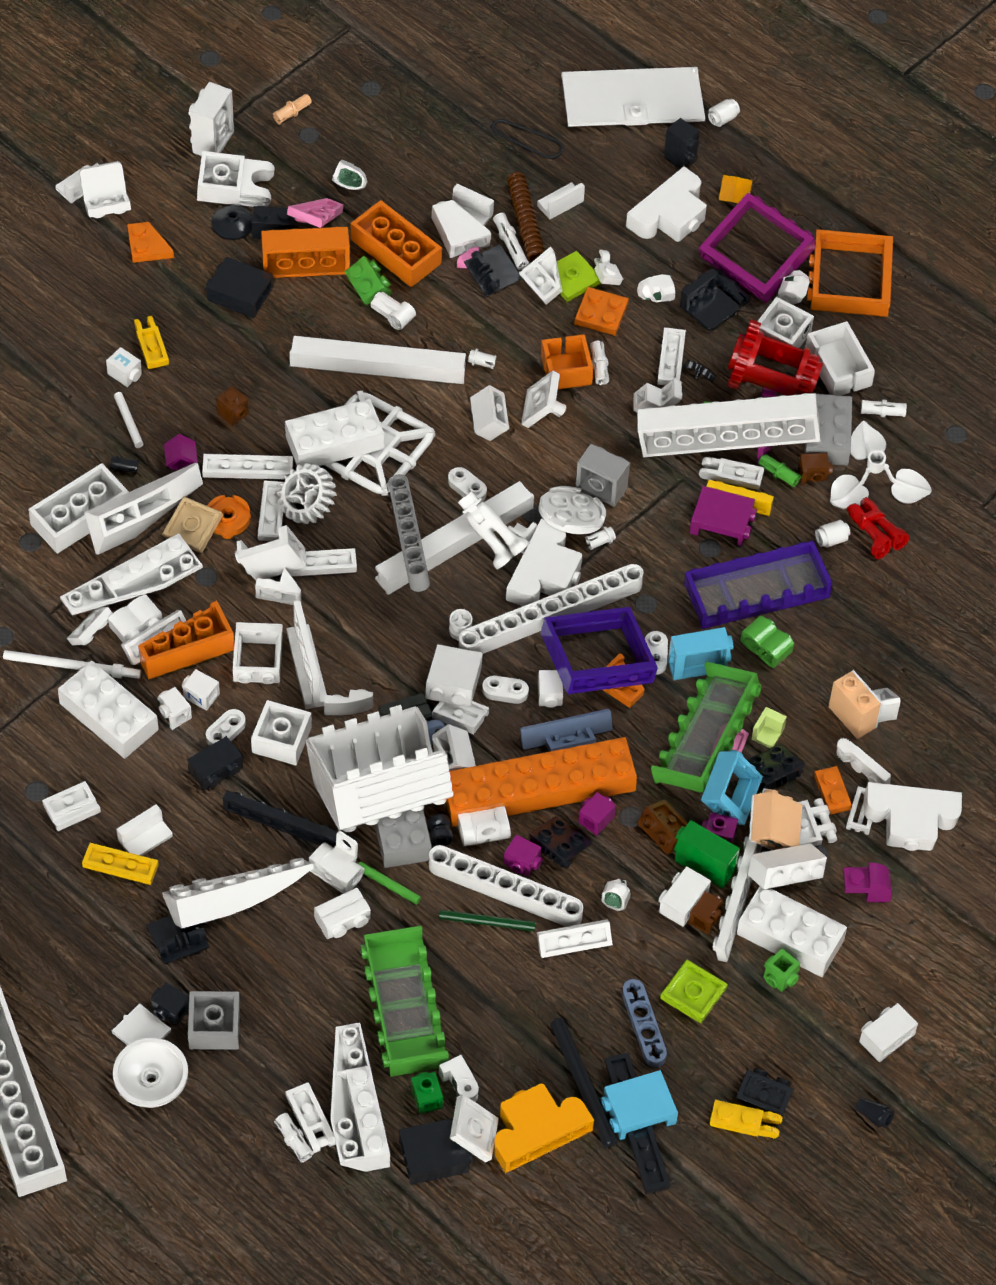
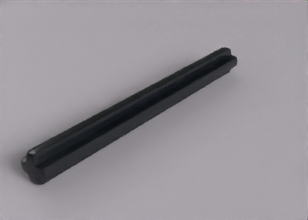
[550,1018,617,1148]

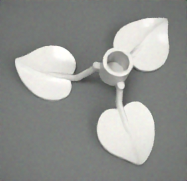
[830,421,932,509]

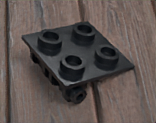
[464,244,522,297]
[747,744,806,792]
[529,816,593,869]
[146,915,210,965]

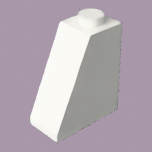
[431,200,491,258]

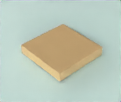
[162,496,223,553]

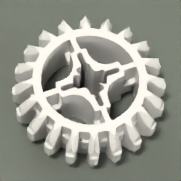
[277,463,337,524]

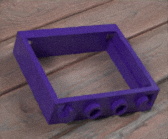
[540,607,658,694]

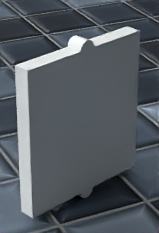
[112,1004,171,1046]

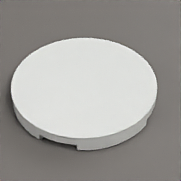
[538,486,606,534]

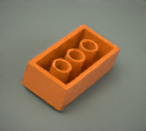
[350,200,442,287]
[261,227,350,278]

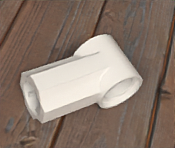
[371,292,416,330]

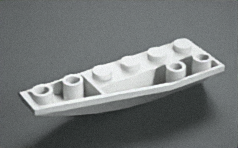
[84,463,203,555]
[60,533,203,615]
[162,858,313,928]
[331,1023,390,1172]

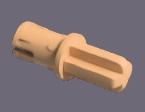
[273,94,312,124]

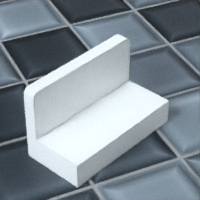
[56,163,99,203]
[537,182,585,220]
[452,184,494,226]
[117,805,173,856]

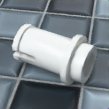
[468,348,497,369]
[585,526,616,550]

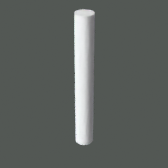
[114,392,143,448]

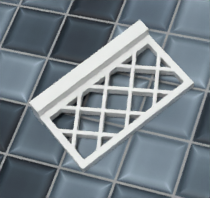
[286,600,327,709]

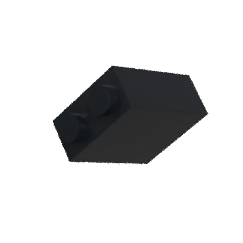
[205,257,273,318]
[399,1118,473,1185]

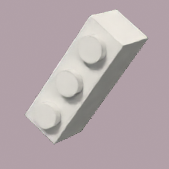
[748,843,827,889]

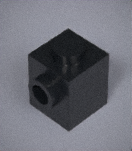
[151,982,189,1026]

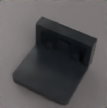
[680,268,739,331]

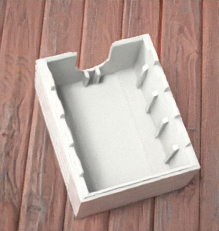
[306,705,453,832]

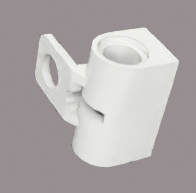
[458,806,511,846]
[309,831,365,894]

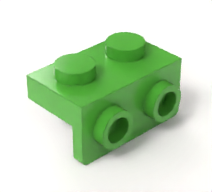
[345,256,393,305]

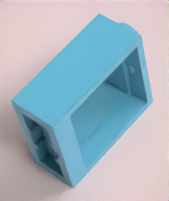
[668,627,733,681]
[701,750,763,825]

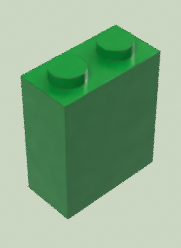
[674,820,740,889]

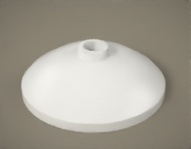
[113,1038,188,1108]

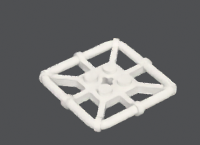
[324,391,435,496]

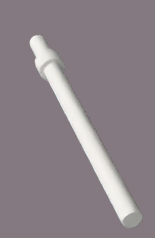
[3,650,141,679]

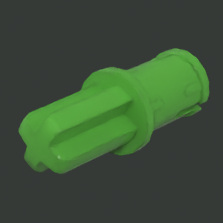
[758,454,801,487]

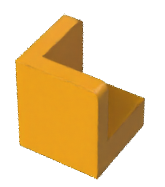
[719,175,753,203]

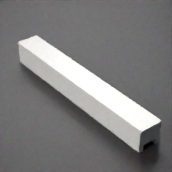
[290,336,466,384]
[375,481,534,595]

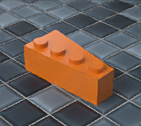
[138,600,235,680]

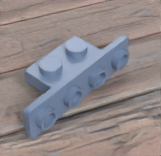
[520,709,613,752]

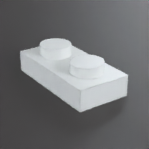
[67,607,113,645]

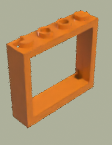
[807,229,893,317]

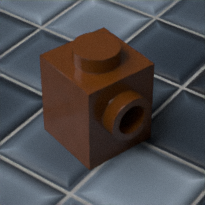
[216,385,249,426]

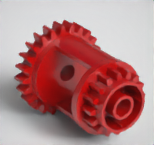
[727,319,823,396]

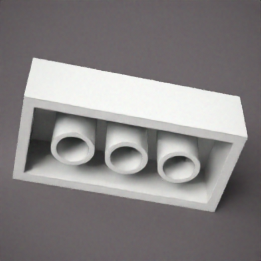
[285,399,384,467]
[28,463,129,553]
[58,661,158,759]
[737,886,847,977]

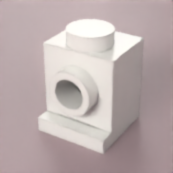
[157,687,192,730]

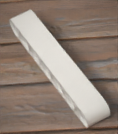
[429,845,583,927]

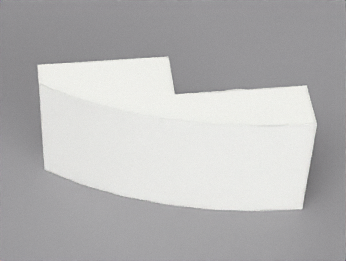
[324,689,373,716]

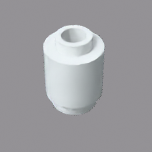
[708,99,740,127]
[815,520,850,547]

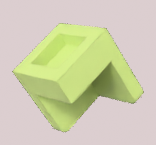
[751,707,787,748]

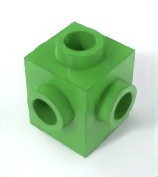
[763,949,800,992]

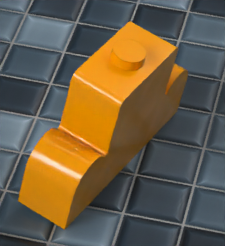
[494,1084,594,1174]

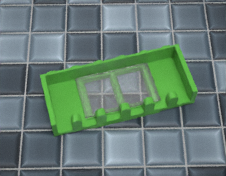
[360,926,449,1077]

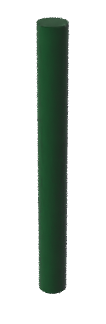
[439,910,536,931]

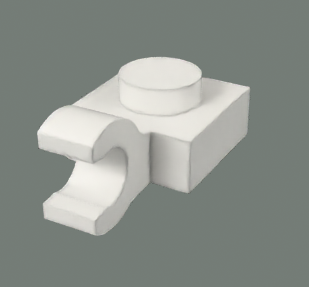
[594,250,623,285]

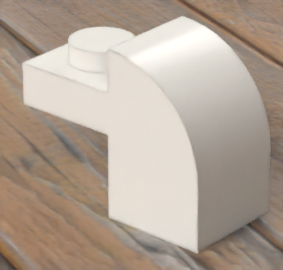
[634,379,682,412]

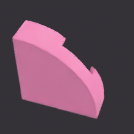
[457,247,479,268]

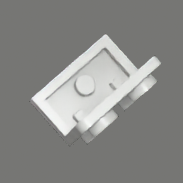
[79,161,131,218]

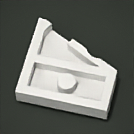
[519,247,562,304]

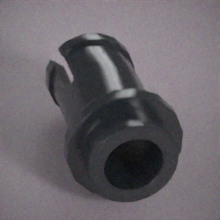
[110,454,139,474]

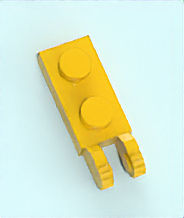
[134,316,169,369]
[709,1100,783,1139]

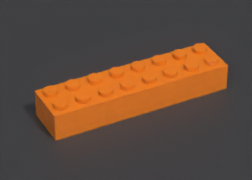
[446,737,637,827]

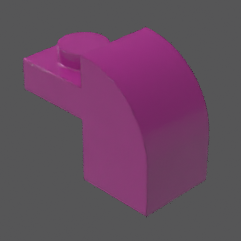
[843,863,892,902]

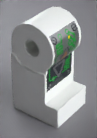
[439,1055,479,1102]

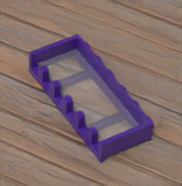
[684,541,832,629]

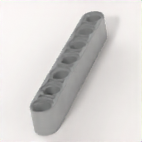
[388,474,430,592]

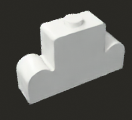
[626,167,707,242]
[506,519,582,606]
[864,782,962,851]

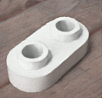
[448,467,487,502]
[645,631,668,675]
[482,676,529,704]
[206,709,246,746]

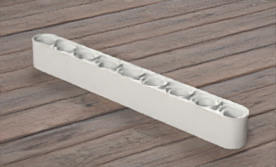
[459,564,644,654]

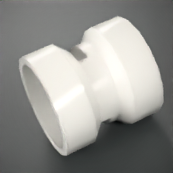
[449,609,472,640]

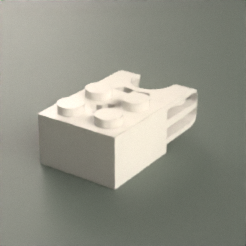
[197,151,275,207]

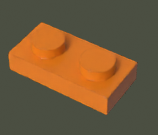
[814,766,852,815]

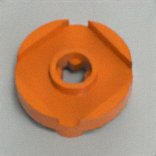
[207,495,251,539]

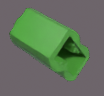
[740,615,795,668]

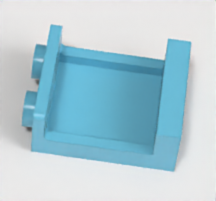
[601,1070,678,1140]

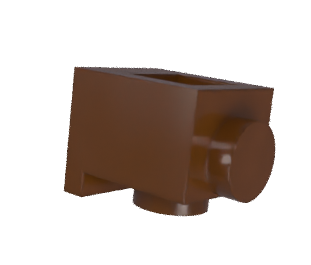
[798,453,833,485]
[689,891,723,935]

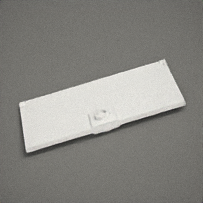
[561,67,705,127]

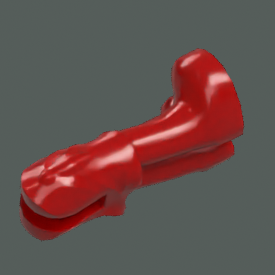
[847,497,909,559]

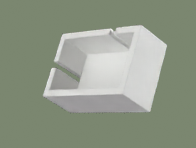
[805,322,875,396]

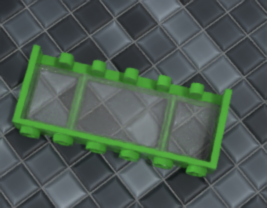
[651,661,761,793]

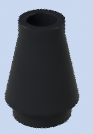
[856,1097,895,1128]

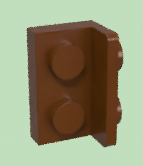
[638,800,688,854]

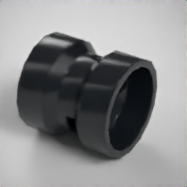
[427,814,453,846]

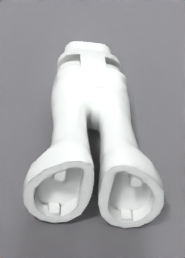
[458,491,530,570]

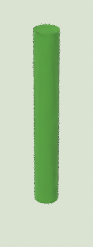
[359,862,421,905]

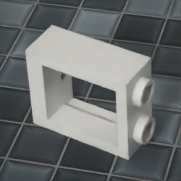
[233,622,283,684]

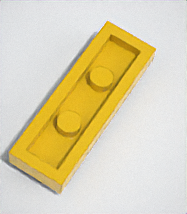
[707,480,774,516]
[82,843,159,885]

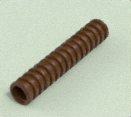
[507,172,545,262]

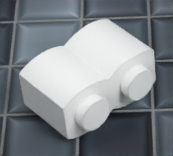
[108,594,162,643]

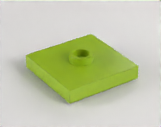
[557,251,601,302]
[660,960,728,1023]

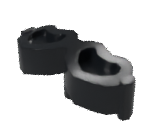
[683,360,716,384]

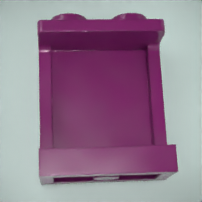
[690,486,757,546]

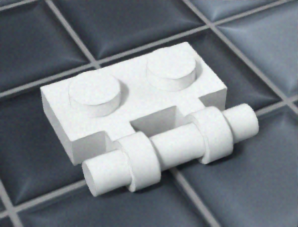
[798,798,838,846]

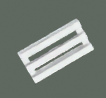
[846,786,872,835]

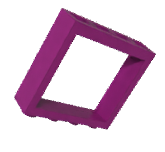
[699,193,816,304]

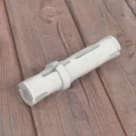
[493,213,529,270]

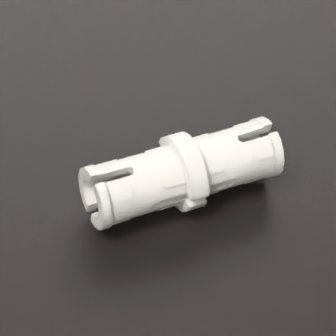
[590,341,610,385]
[861,400,906,417]
[274,1113,314,1162]

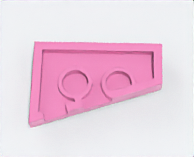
[287,198,344,228]

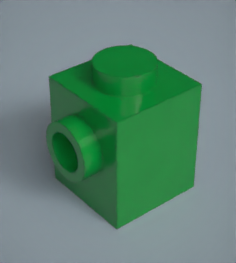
[411,1072,443,1115]

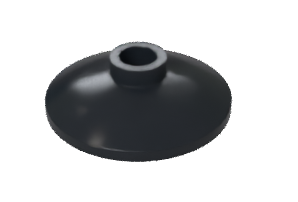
[212,205,253,240]

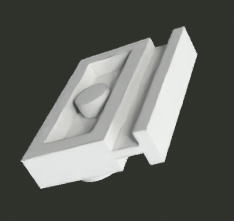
[432,701,489,734]
[42,781,101,831]

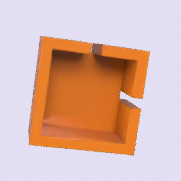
[541,334,593,389]

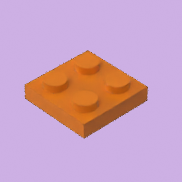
[574,287,629,336]

